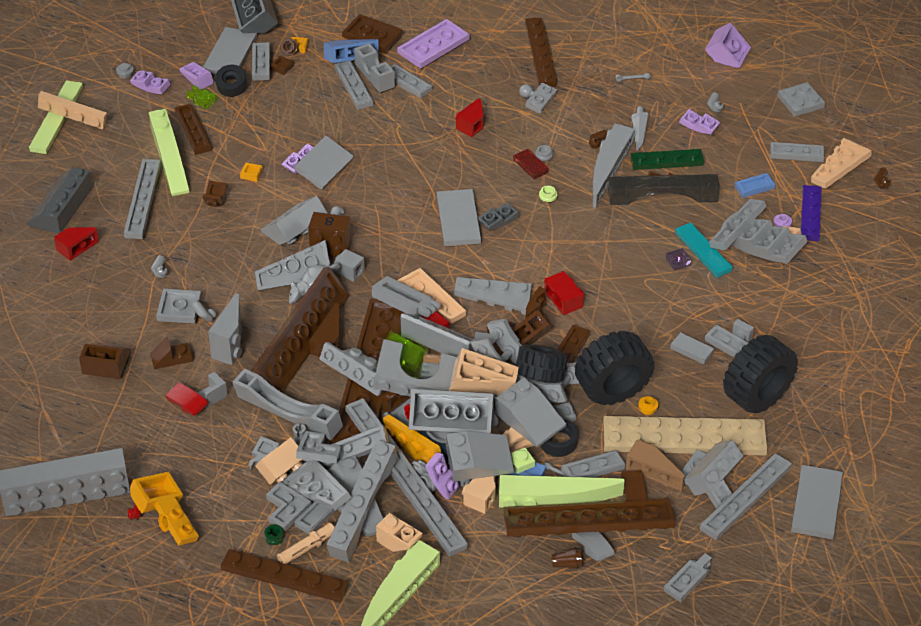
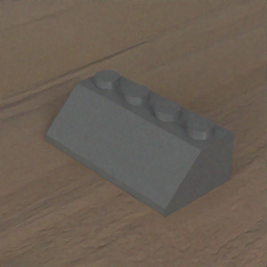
[231,0,278,33]
[27,167,93,234]

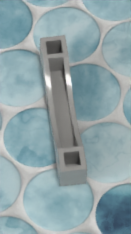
[233,368,343,440]
[327,440,398,562]

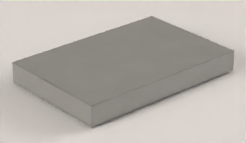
[294,136,354,190]

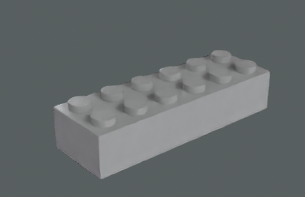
[0,448,130,516]

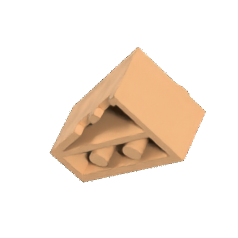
[449,348,519,396]

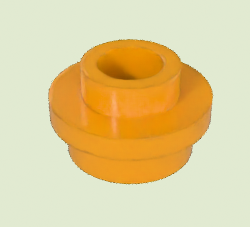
[638,396,658,415]

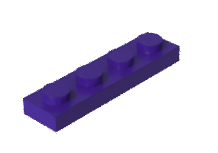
[801,185,822,242]

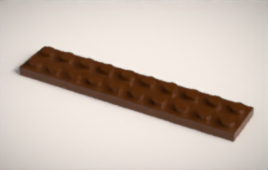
[330,299,406,445]

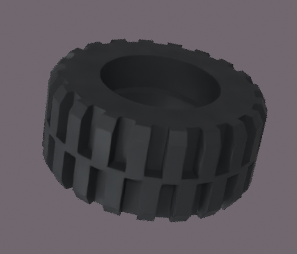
[575,331,654,405]
[723,335,798,413]

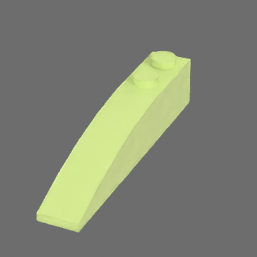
[149,109,189,196]
[499,475,624,508]
[361,540,440,626]

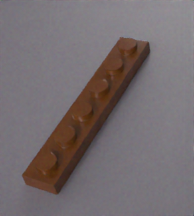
[525,18,556,87]
[221,549,348,603]

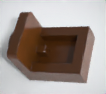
[202,181,228,207]

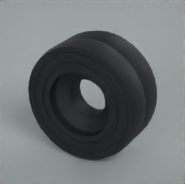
[215,64,247,97]

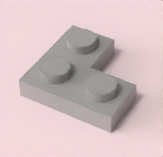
[296,431,341,464]
[266,482,311,532]

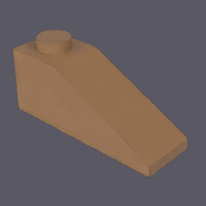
[626,439,685,491]

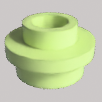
[539,186,557,202]

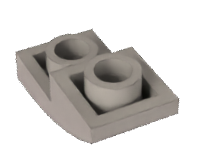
[572,532,614,561]

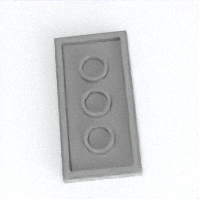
[203,27,257,75]
[437,189,481,246]
[791,465,843,540]

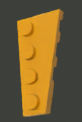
[383,414,441,464]

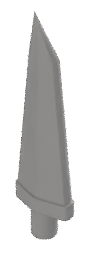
[631,106,649,151]

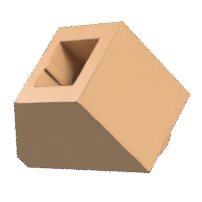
[376,513,422,552]

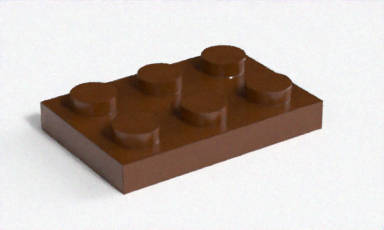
[342,14,403,53]

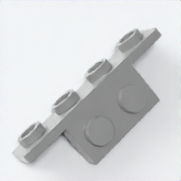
[320,342,382,396]

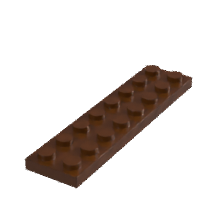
[251,267,349,392]
[503,498,675,537]

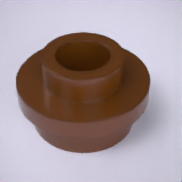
[281,38,298,55]

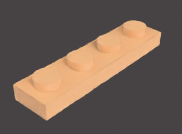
[38,91,107,129]

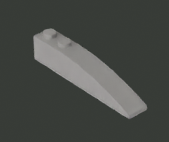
[592,123,635,208]

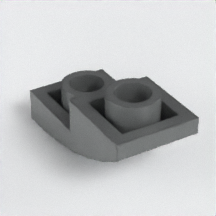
[478,202,520,231]

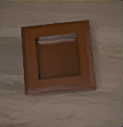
[270,56,294,75]

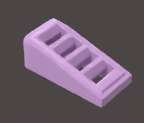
[179,62,213,90]

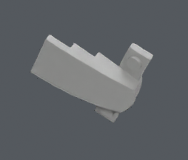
[709,199,808,264]

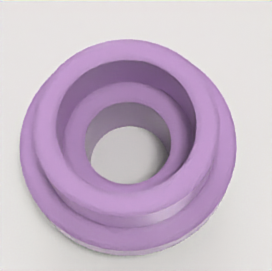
[773,214,792,227]

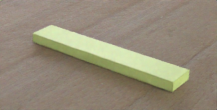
[29,80,83,154]

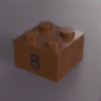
[308,212,351,257]

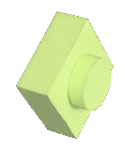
[510,448,535,474]

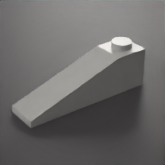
[328,456,383,537]

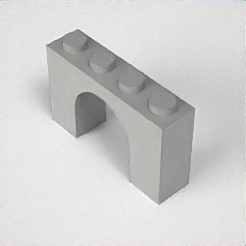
[372,339,457,397]

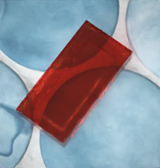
[513,149,549,179]

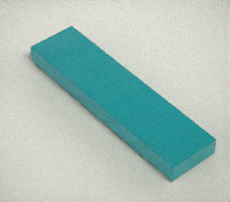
[675,222,733,278]

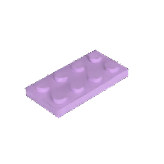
[397,19,469,69]

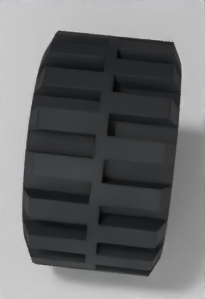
[516,344,568,383]

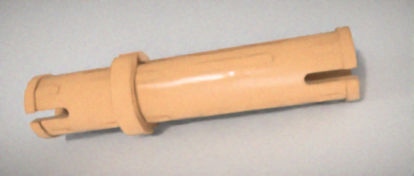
[277,522,335,564]

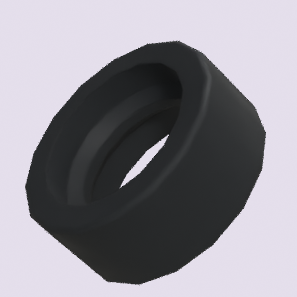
[540,419,578,457]

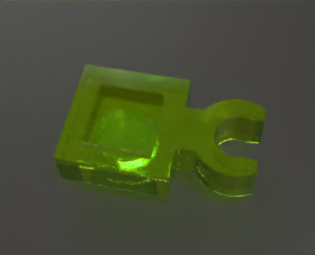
[186,85,217,109]

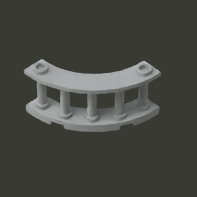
[471,319,580,403]

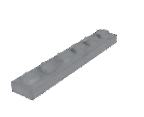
[124,159,161,239]
[700,453,792,541]

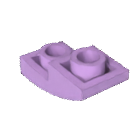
[130,71,171,95]
[679,109,720,134]
[282,143,313,174]
[425,452,459,500]

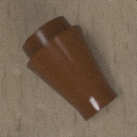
[552,548,583,569]

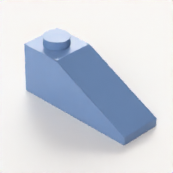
[324,39,379,63]

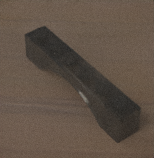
[608,174,720,205]

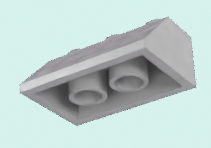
[260,196,328,245]

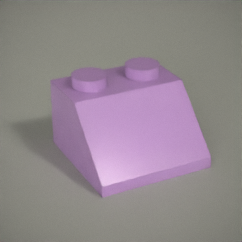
[705,22,751,68]

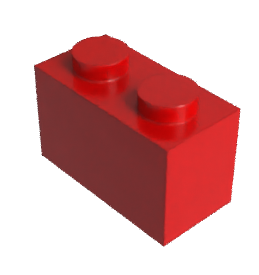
[544,271,585,315]

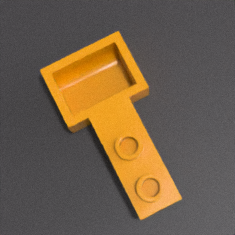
[130,471,199,546]

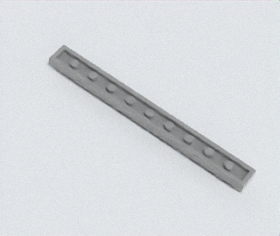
[345,399,468,557]

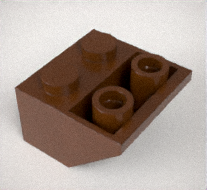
[79,343,131,379]

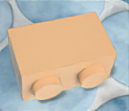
[255,437,303,485]

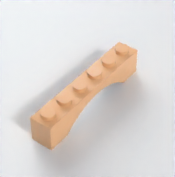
[462,427,535,514]

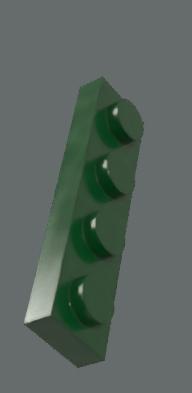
[630,149,704,170]

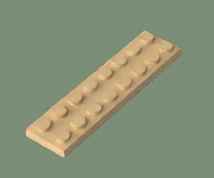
[603,416,767,455]

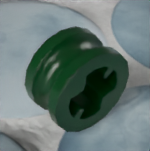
[264,524,284,546]

